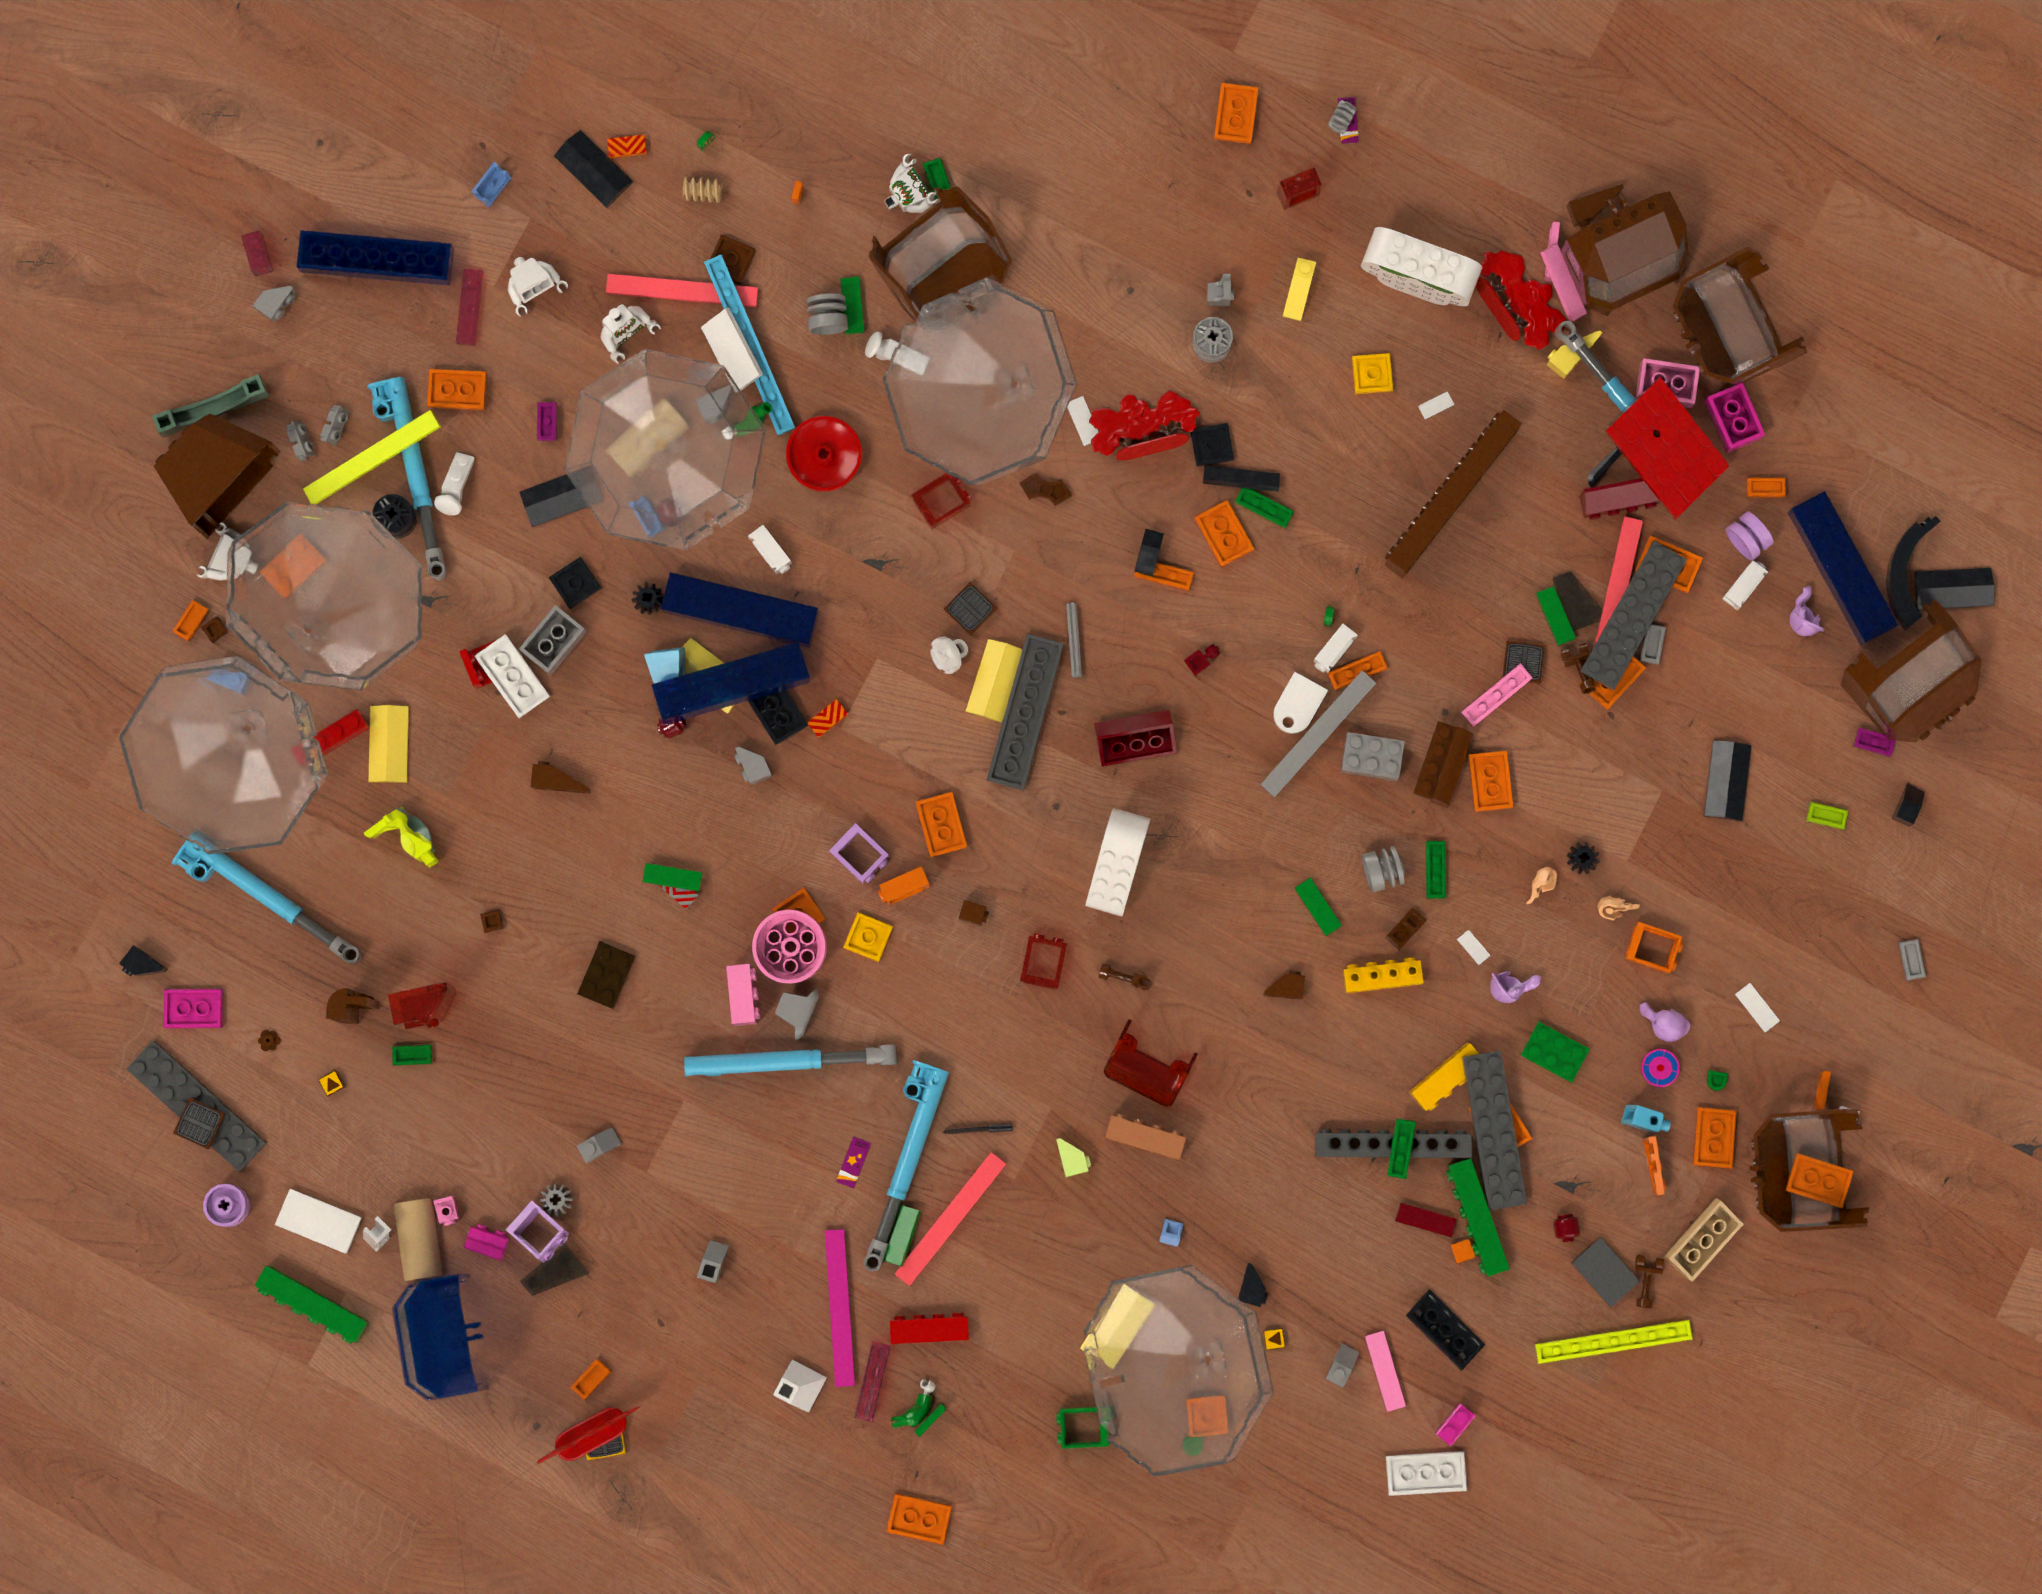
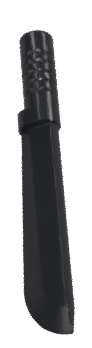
[1587,447,1622,486]
[943,1123,1013,1134]

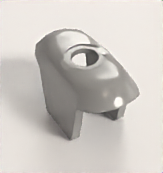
[775,988,819,1040]

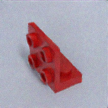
[459,640,496,689]

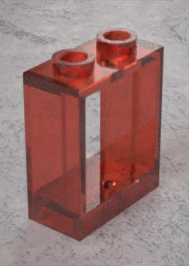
[1277,167,1322,210]
[911,471,971,530]
[1020,933,1067,990]

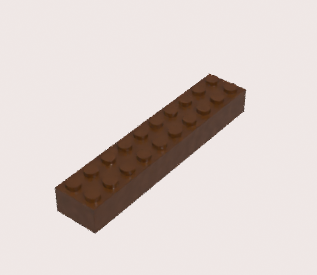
[1385,410,1522,579]

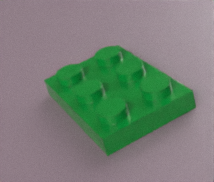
[1520,1021,1590,1083]

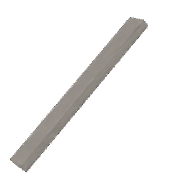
[1260,671,1376,797]

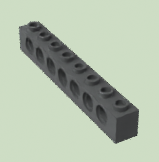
[1315,1129,1472,1158]

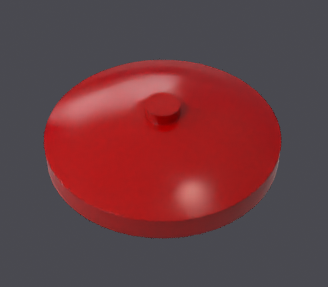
[786,416,862,492]

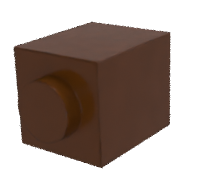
[959,900,989,926]

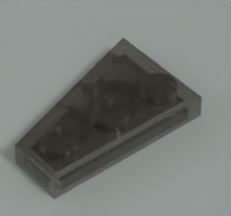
[1552,571,1602,632]
[520,1244,590,1296]

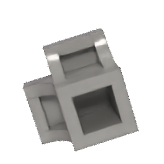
[1207,274,1234,306]

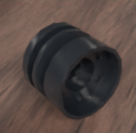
[372,494,417,539]

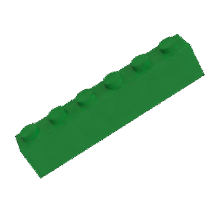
[1446,1158,1510,1277]
[254,1265,370,1344]

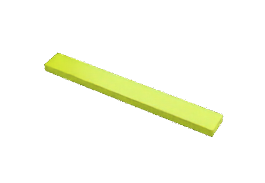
[303,410,441,506]
[1535,1320,1692,1364]

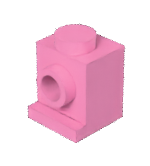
[433,1196,460,1226]

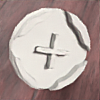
[931,636,968,674]

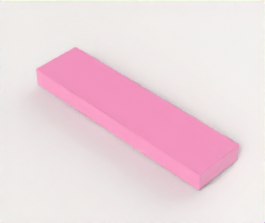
[1540,244,1587,322]
[1461,663,1532,727]
[1365,1331,1406,1412]

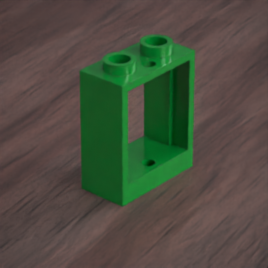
[1056,1406,1109,1449]

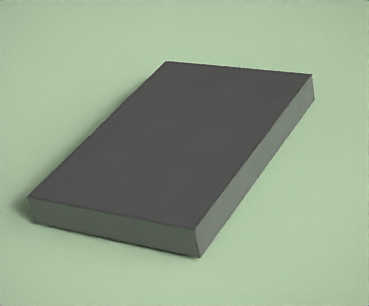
[1571,1237,1640,1307]

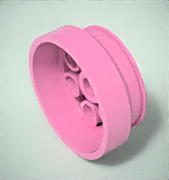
[752,910,827,984]

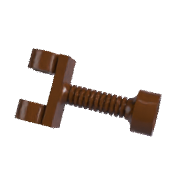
[1561,643,1597,694]
[1099,963,1151,991]
[1634,1255,1664,1309]

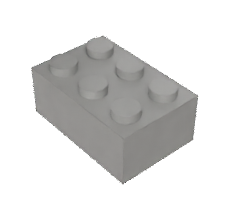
[519,605,587,676]
[1340,732,1405,781]

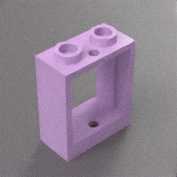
[829,823,889,884]
[506,1201,570,1263]

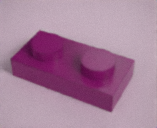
[537,402,557,441]
[1853,728,1896,757]

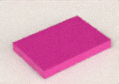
[163,989,223,1028]

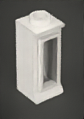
[748,525,792,575]
[1722,561,1768,610]
[1313,624,1358,673]
[363,1216,391,1252]

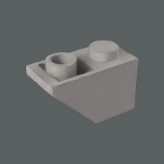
[253,286,296,323]
[734,747,772,785]
[697,1240,729,1283]

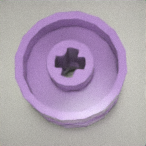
[1725,512,1774,561]
[203,1184,251,1227]

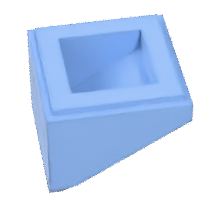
[1159,1219,1184,1246]

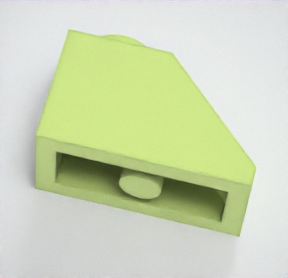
[1056,1138,1091,1177]

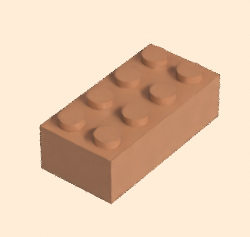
[1104,1113,1186,1161]

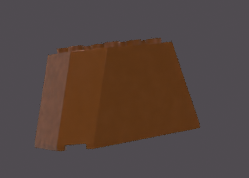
[154,413,281,539]

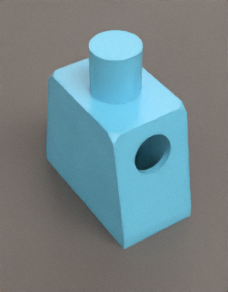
[644,647,685,693]
[1621,1105,1671,1132]

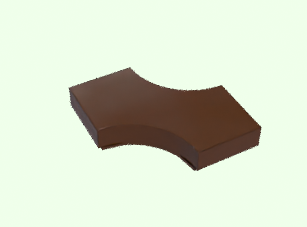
[1019,473,1071,506]

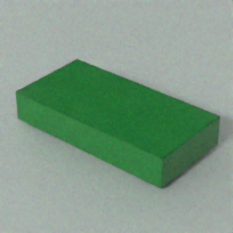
[922,158,951,200]
[392,1045,432,1066]
[914,1403,946,1437]

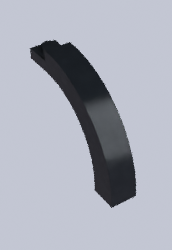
[1886,516,1941,631]

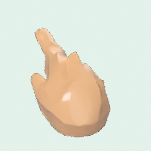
[1526,867,1557,904]
[1597,896,1640,920]

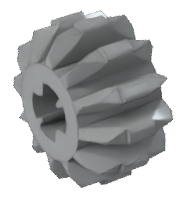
[1328,100,1356,134]
[540,1183,573,1216]

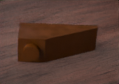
[1567,184,1624,228]
[531,761,590,794]

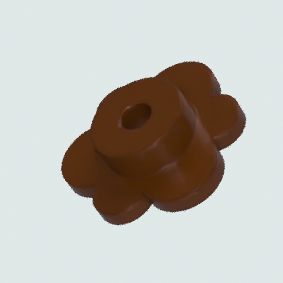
[258,1030,281,1051]

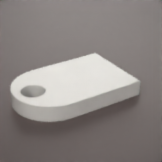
[1273,672,1328,734]

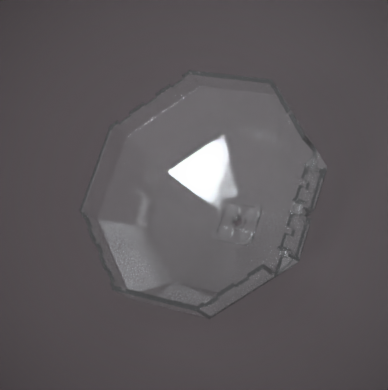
[883,277,1077,486]
[564,349,767,551]
[226,501,422,690]
[119,656,328,855]
[1084,1264,1274,1477]

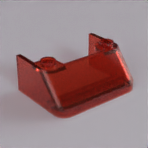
[388,982,457,1030]
[1103,1019,1198,1107]

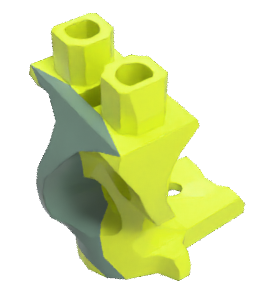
[364,807,439,868]

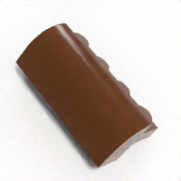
[1413,721,1473,808]
[326,988,379,1024]

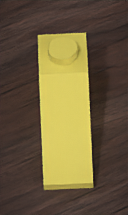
[1283,258,1316,321]
[1547,330,1603,379]

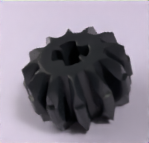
[632,582,664,615]
[1566,842,1599,875]

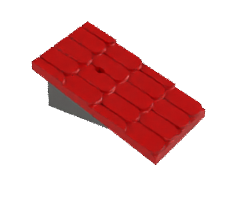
[1605,377,1729,520]

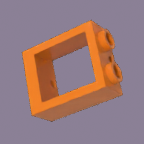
[878,866,930,906]
[1624,922,1684,974]

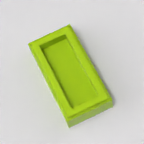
[1806,802,1848,830]

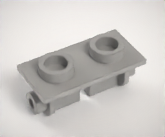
[320,405,350,446]
[286,421,316,461]

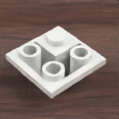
[773,1360,827,1413]

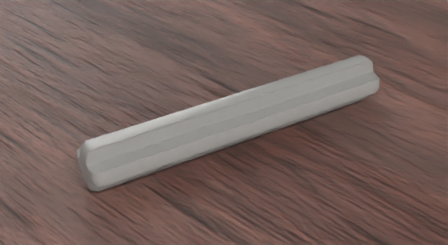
[1066,603,1082,678]

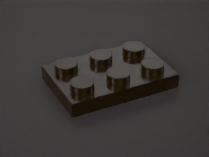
[577,941,636,1009]

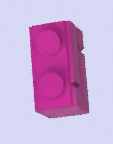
[464,1224,510,1261]
[1434,1403,1476,1446]

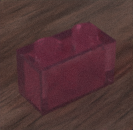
[241,231,273,277]

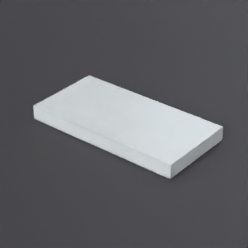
[701,308,763,393]
[474,634,550,718]
[275,1189,362,1254]
[1386,1451,1467,1496]

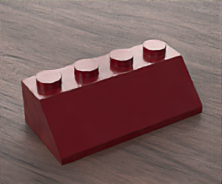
[1579,478,1660,520]
[1094,710,1177,767]

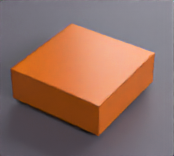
[791,181,804,205]
[1450,1239,1475,1264]

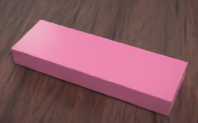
[1544,221,1560,282]

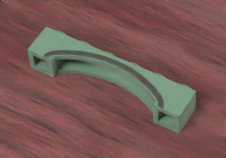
[152,374,269,438]

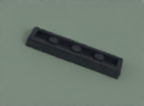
[1203,466,1280,492]

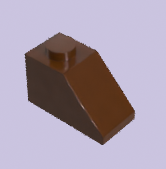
[1263,971,1305,1000]

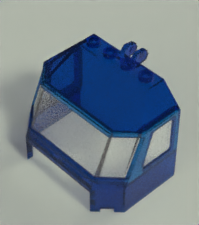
[392,1274,489,1401]

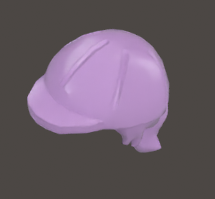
[1789,586,1825,636]
[1490,971,1541,1003]
[1640,1002,1690,1042]

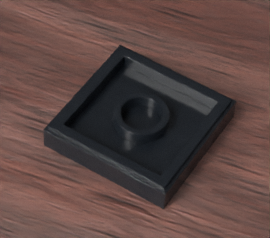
[1190,423,1234,467]
[549,557,602,609]

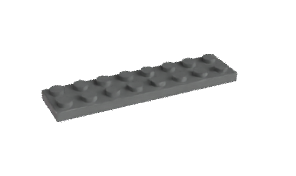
[1580,541,1687,691]
[987,634,1064,791]
[127,1040,267,1172]
[1462,1050,1527,1211]

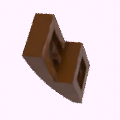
[1385,908,1427,950]

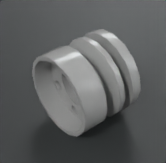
[806,293,848,335]
[1192,317,1233,363]
[1362,846,1405,893]

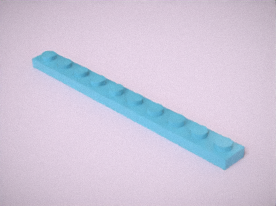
[704,255,795,436]

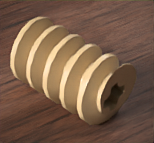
[683,177,722,203]

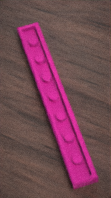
[825,1229,855,1387]

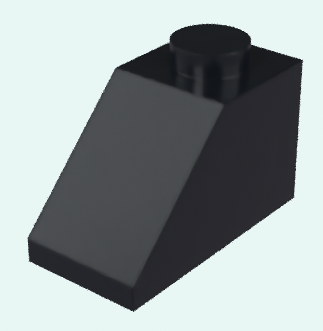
[1134,529,1164,577]
[1892,784,1925,827]
[119,945,167,976]
[1237,1263,1268,1307]

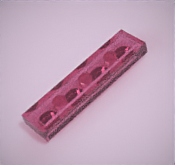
[456,269,483,346]
[854,1341,891,1422]

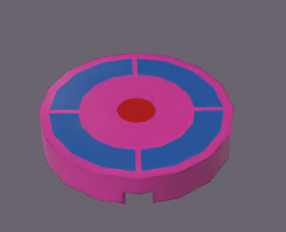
[1641,1049,1680,1087]

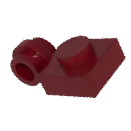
[1184,644,1220,677]

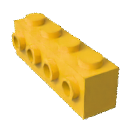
[1342,957,1423,994]
[1408,1043,1479,1111]

